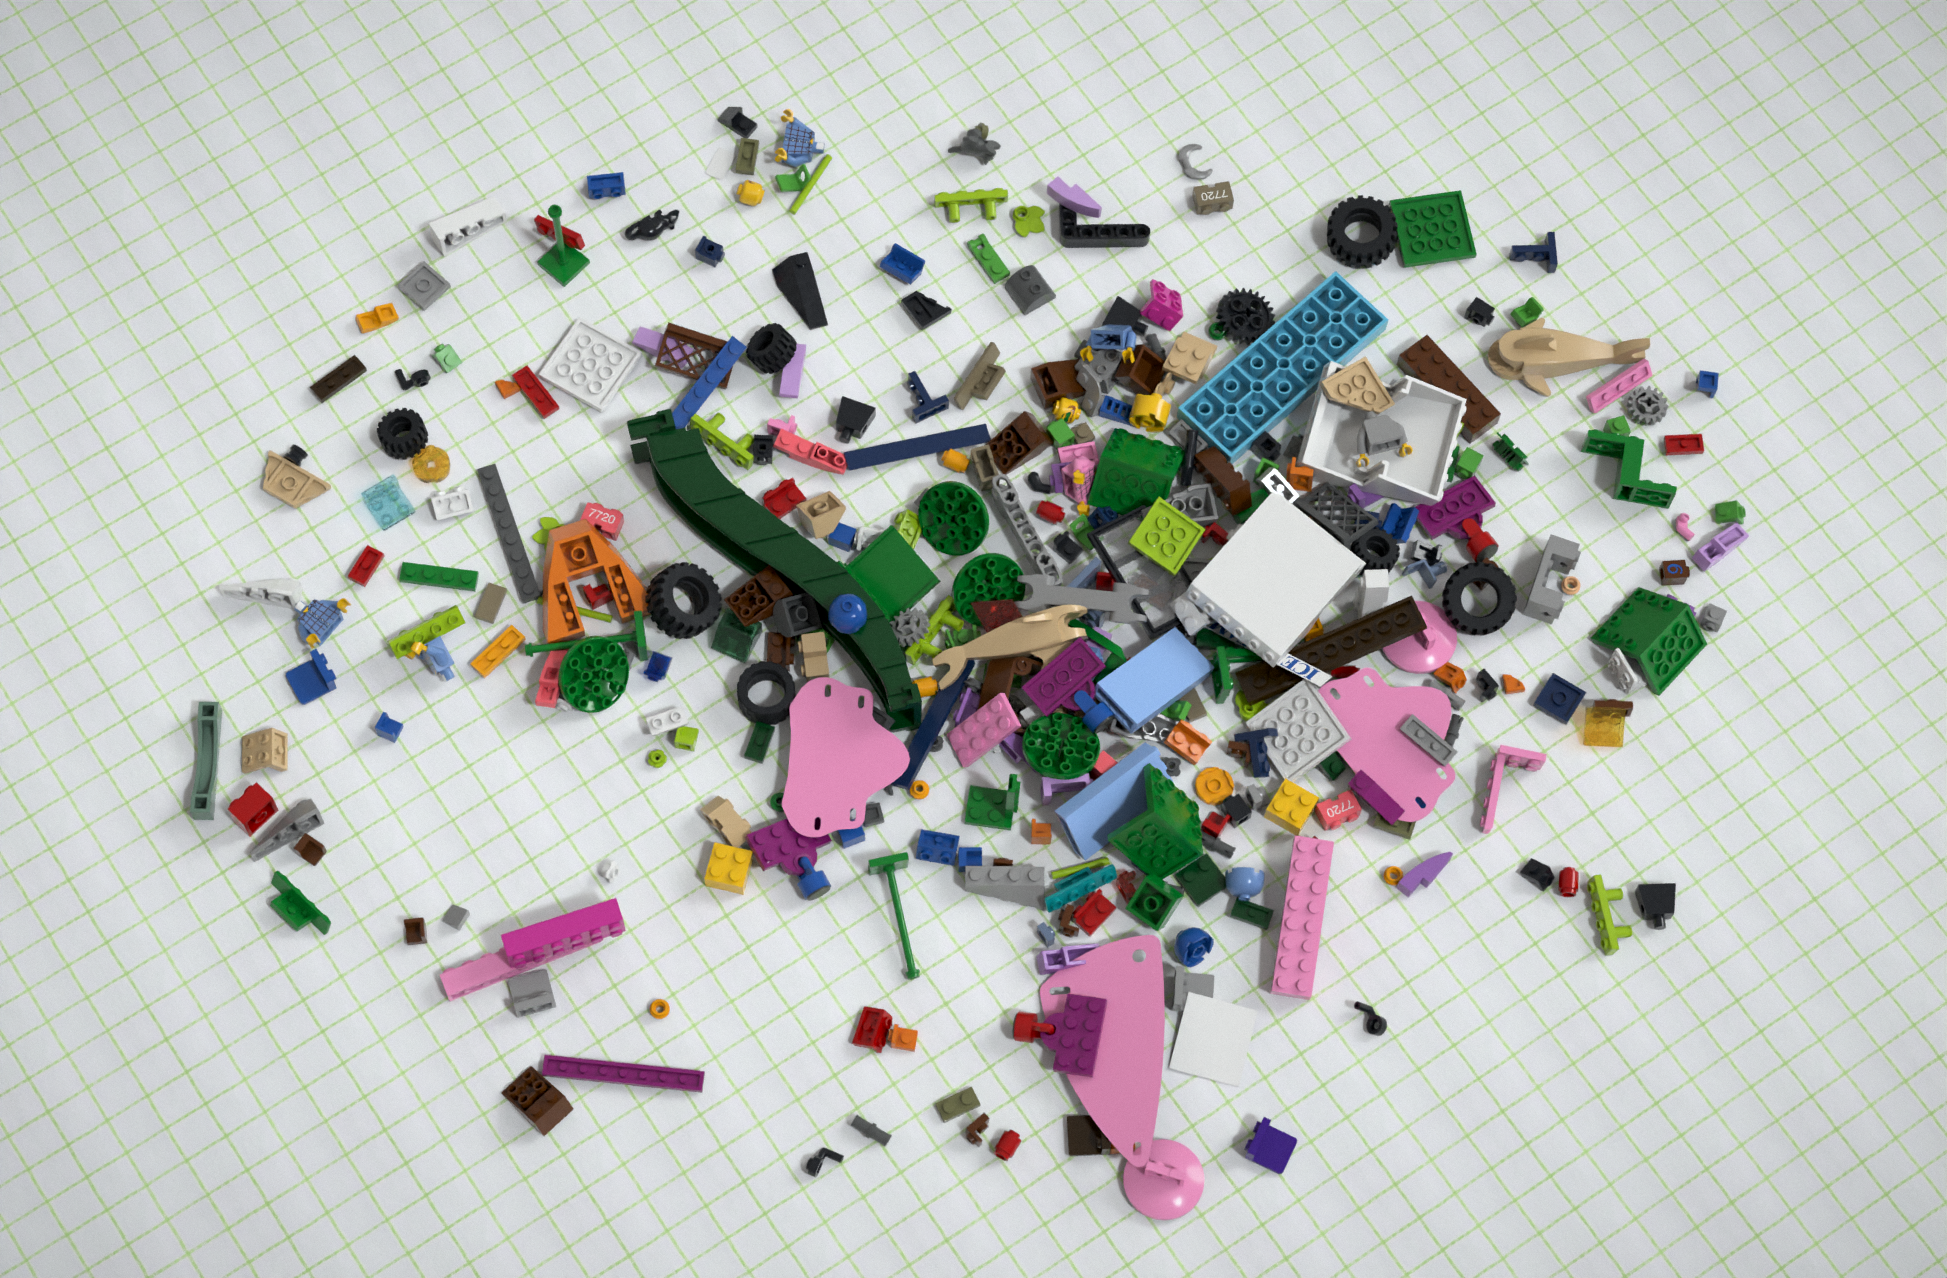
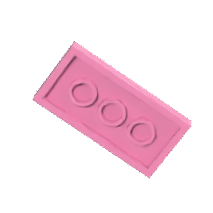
[946,693,1021,767]

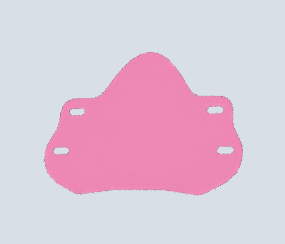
[1318,667,1455,822]
[782,677,910,837]

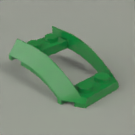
[1037,619,1127,686]

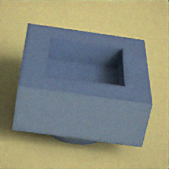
[1037,922,1056,948]

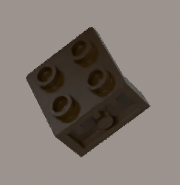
[1067,1115,1110,1156]

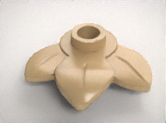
[1154,372,1175,397]

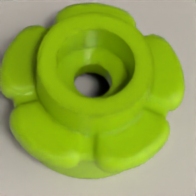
[648,749,667,768]

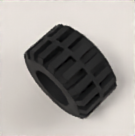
[746,323,797,374]
[377,408,428,460]
[1349,527,1400,575]

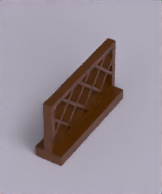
[655,322,733,389]

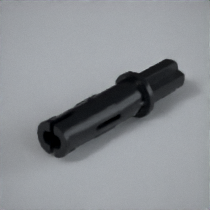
[1180,430,1199,486]

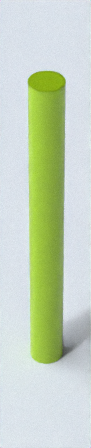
[789,154,832,215]
[537,597,613,623]

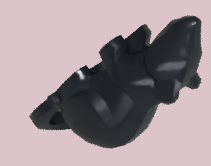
[624,210,680,240]

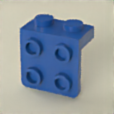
[286,649,337,705]

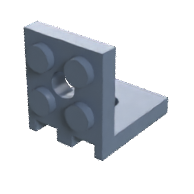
[1067,557,1105,629]

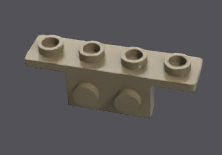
[954,342,1006,410]

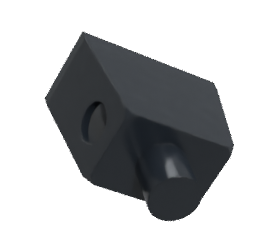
[1102,296,1148,336]
[836,396,876,444]
[1635,883,1676,930]

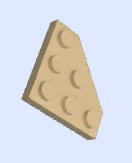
[1319,356,1395,415]

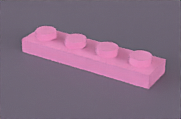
[1586,359,1653,414]

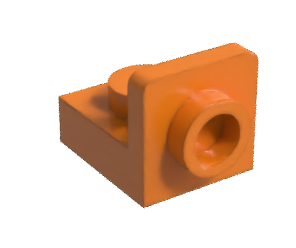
[1434,662,1467,693]
[888,1024,918,1052]

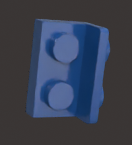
[916,829,960,866]

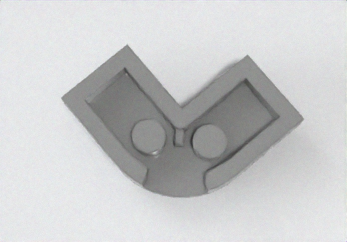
[1076,364,1105,417]

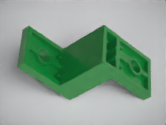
[1581,429,1677,509]

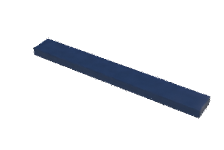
[891,660,976,790]

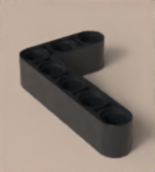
[1059,203,1151,248]

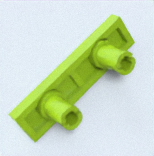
[934,188,1008,223]
[690,412,754,470]
[905,595,964,665]
[387,605,466,659]
[1587,874,1632,956]

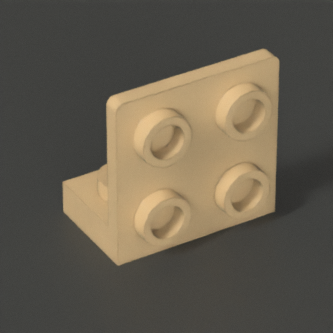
[242,728,288,774]

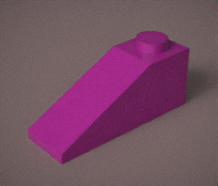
[1348,769,1405,825]

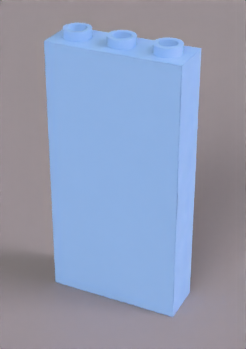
[1095,627,1215,734]
[1055,742,1174,861]

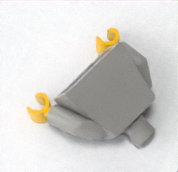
[1356,411,1413,468]

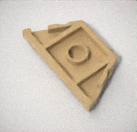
[263,450,331,509]

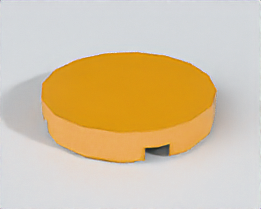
[1195,767,1234,806]

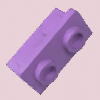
[953,688,980,727]

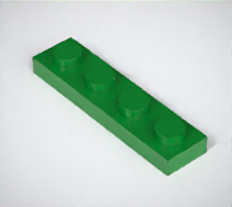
[399,562,479,592]

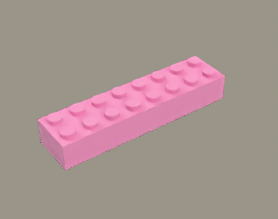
[1270,835,1334,1000]

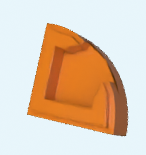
[495,380,521,399]
[1502,674,1525,694]

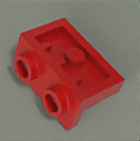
[762,477,807,519]
[1072,889,1117,937]
[852,1006,893,1053]

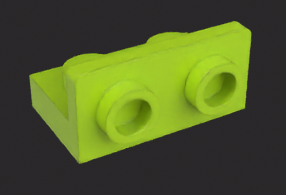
[894,509,924,549]

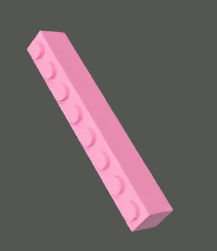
[440,942,597,1001]

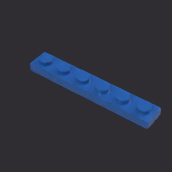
[672,336,747,429]

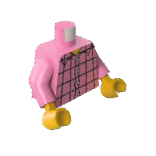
[1061,456,1100,516]

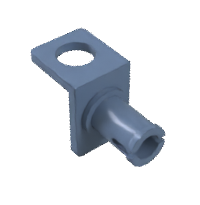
[1402,559,1447,589]

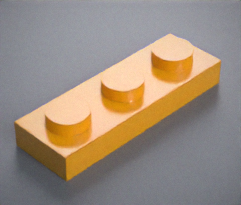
[470,625,526,679]

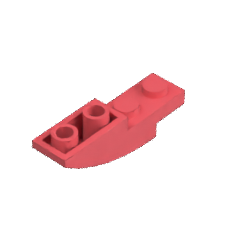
[773,428,848,475]
[535,649,569,708]

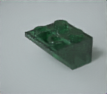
[711,608,763,664]

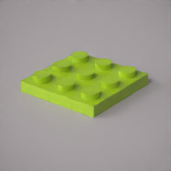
[1127,497,1205,576]

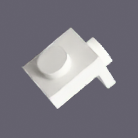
[854,526,883,551]

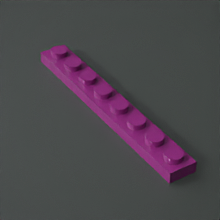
[542,1055,705,1093]

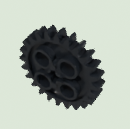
[1216,288,1275,345]

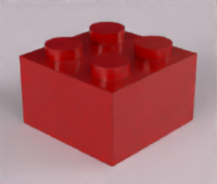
[228,782,279,837]

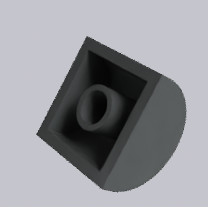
[1005,265,1056,315]
[773,592,822,637]

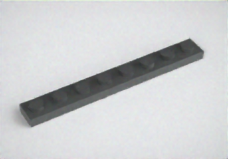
[477,464,541,604]

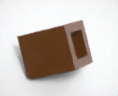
[294,833,327,866]
[404,917,428,945]

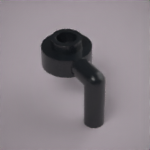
[395,369,431,390]
[1354,1001,1387,1036]
[806,1148,844,1177]

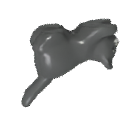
[948,129,1001,165]

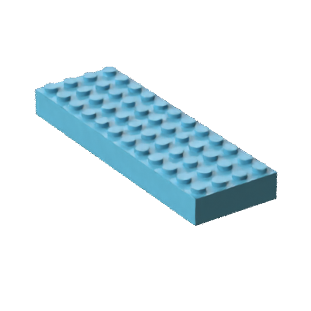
[1177,271,1388,464]

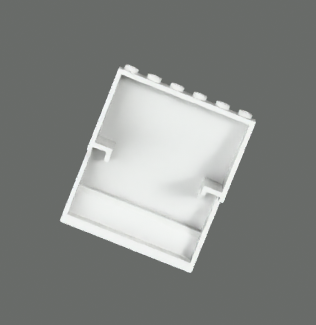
[1295,361,1467,506]
[1184,492,1366,667]

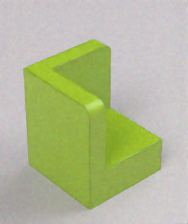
[674,726,699,752]

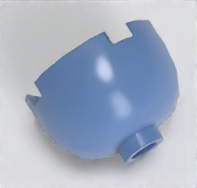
[1225,867,1265,901]

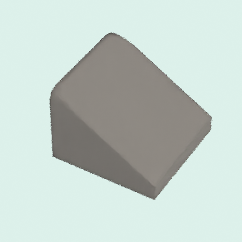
[443,905,470,931]

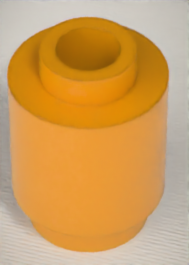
[941,449,970,473]
[912,676,938,698]

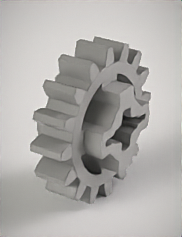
[1626,386,1668,426]
[890,608,930,647]

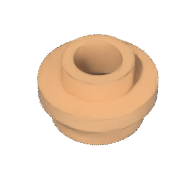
[1561,576,1580,595]

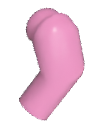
[1676,513,1695,541]

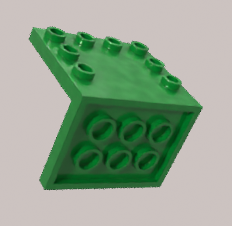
[1088,428,1184,521]
[834,525,941,627]
[1591,587,1707,696]
[1107,763,1203,880]

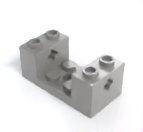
[1523,534,1581,624]

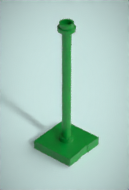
[537,204,590,287]
[525,611,648,661]
[868,852,920,980]

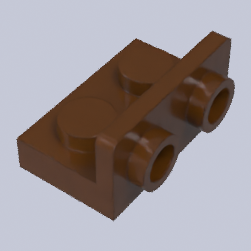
[767,632,795,671]

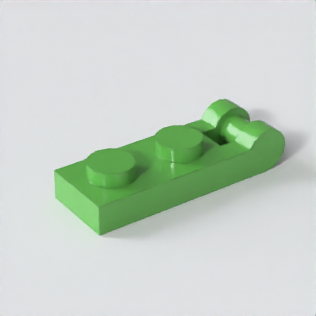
[967,233,1010,284]

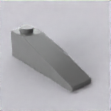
[1142,483,1219,528]
[1108,714,1178,742]
[250,798,325,862]

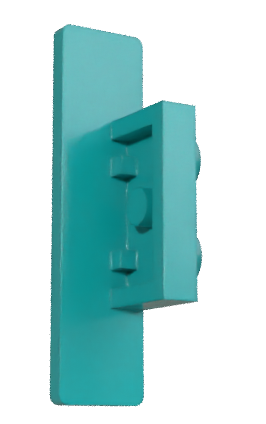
[1044,864,1117,913]

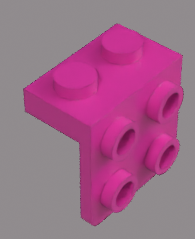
[1140,279,1183,331]

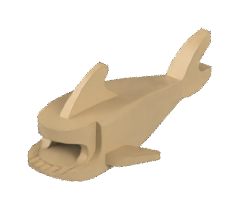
[1488,318,1650,397]
[932,605,1087,691]

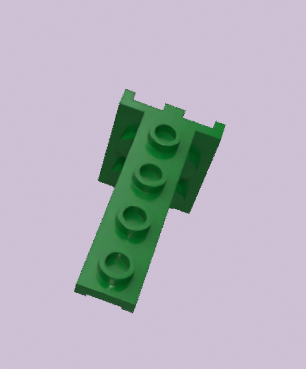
[1210,645,1297,704]
[964,774,1021,831]

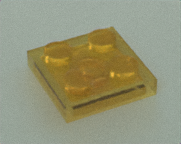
[1583,706,1626,747]

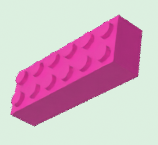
[501,898,626,969]

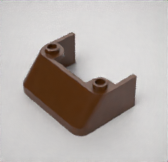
[976,657,1043,737]

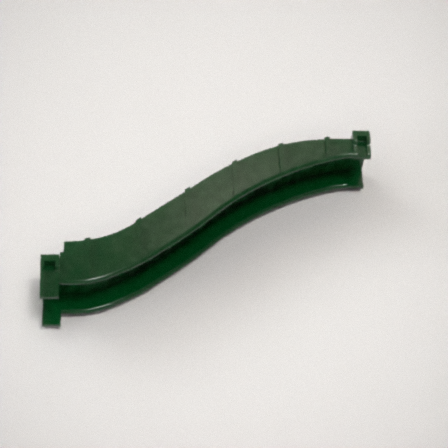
[627,409,922,733]

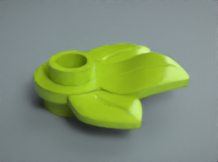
[1013,206,1045,237]
[532,517,564,552]
[1235,690,1269,721]

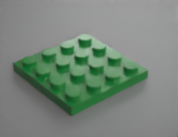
[1389,190,1477,268]

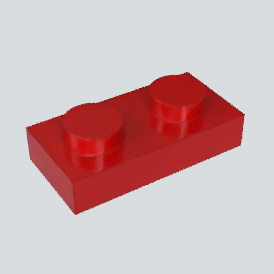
[1664,434,1704,456]
[348,545,385,587]

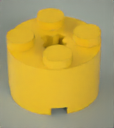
[1129,393,1171,433]

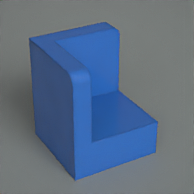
[1696,370,1719,398]
[828,522,857,552]
[375,712,404,743]
[838,818,865,849]
[958,847,982,872]

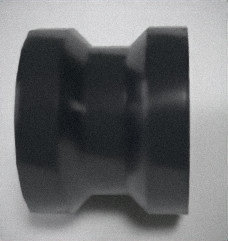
[284,444,308,467]

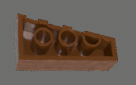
[1194,446,1252,516]

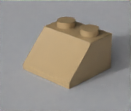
[796,491,846,539]

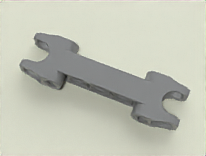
[991,473,1063,586]
[1014,574,1150,624]

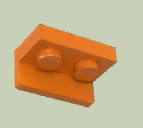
[1286,457,1314,492]
[1163,719,1212,766]

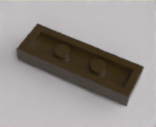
[310,355,367,403]

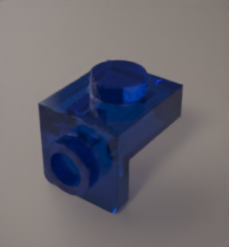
[643,651,672,682]

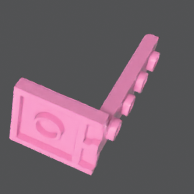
[1480,745,1547,834]

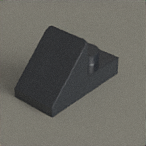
[718,107,757,139]

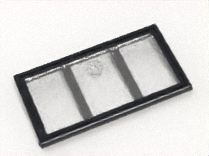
[1087,505,1192,640]

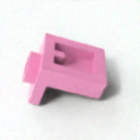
[767,415,797,436]

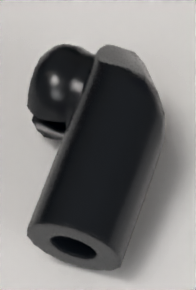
[1027,472,1051,494]

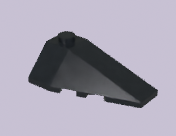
[772,252,828,330]

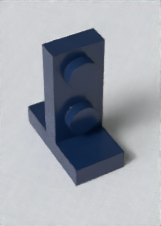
[1509,232,1558,273]
[907,371,949,424]
[1234,728,1278,778]

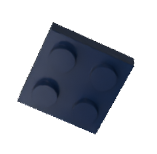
[1533,673,1586,725]

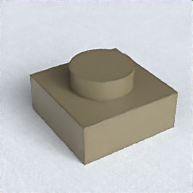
[1071,422,1095,444]

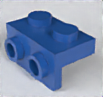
[587,172,626,199]
[880,243,925,285]
[1380,503,1419,544]

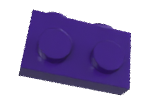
[1244,1117,1297,1174]

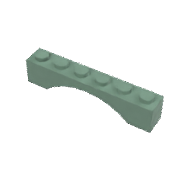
[190,702,222,820]

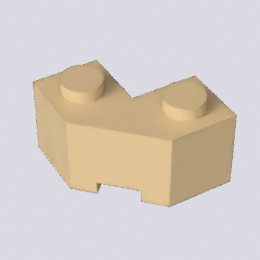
[798,632,829,682]
[700,796,751,848]

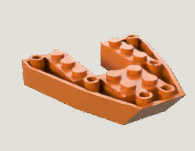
[543,519,651,644]

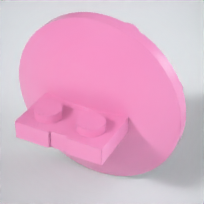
[1382,601,1457,674]
[1123,1139,1204,1220]

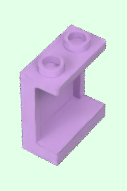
[1040,773,1093,806]

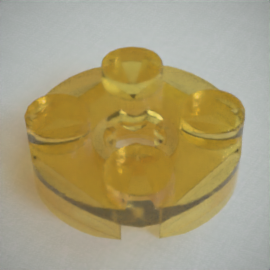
[412,445,451,483]

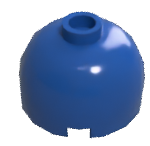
[828,593,867,634]
[1174,927,1214,967]

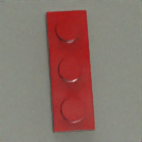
[534,215,585,250]
[512,365,560,419]

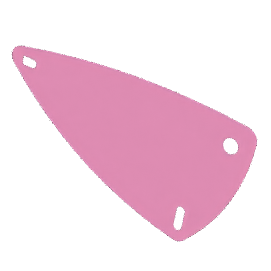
[1040,935,1165,1167]

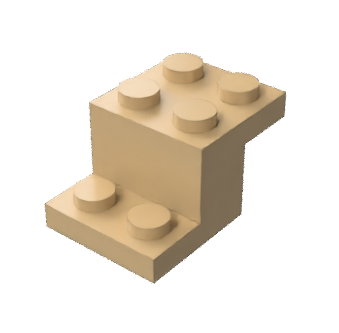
[1162,332,1218,384]

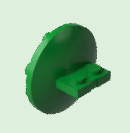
[918,481,989,556]
[952,553,1026,627]
[558,636,629,713]
[1022,712,1100,780]

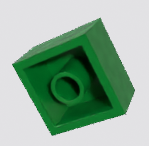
[1125,873,1184,931]

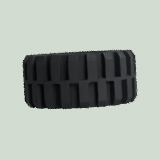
[1327,195,1398,269]
[645,562,722,639]
[1442,562,1517,636]

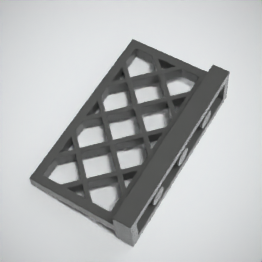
[1293,482,1379,549]

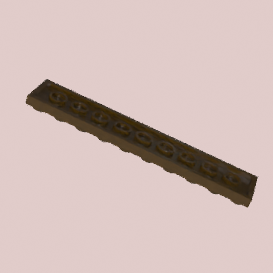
[1235,595,1427,706]

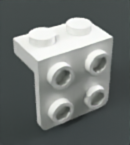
[1170,592,1217,636]

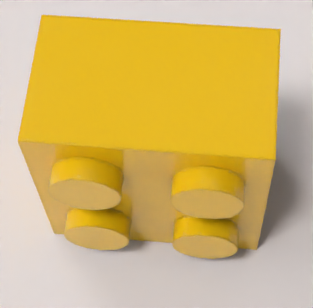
[1264,778,1319,836]
[704,842,753,895]

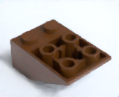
[1030,359,1087,410]
[986,411,1054,475]
[724,565,794,627]
[501,1066,574,1136]

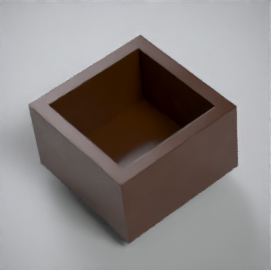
[1115,344,1165,395]

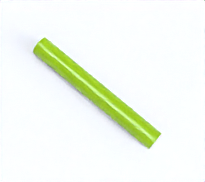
[1051,857,1110,880]

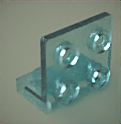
[361,474,416,531]

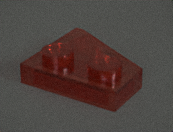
[971,599,1023,633]

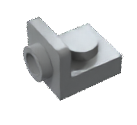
[1700,603,1727,632]
[1245,784,1271,811]

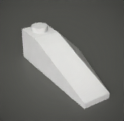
[220,578,303,609]

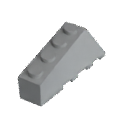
[965,866,1044,911]

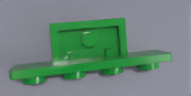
[270,871,331,935]

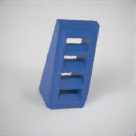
[1099,395,1134,427]

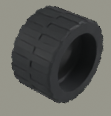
[737,661,796,725]

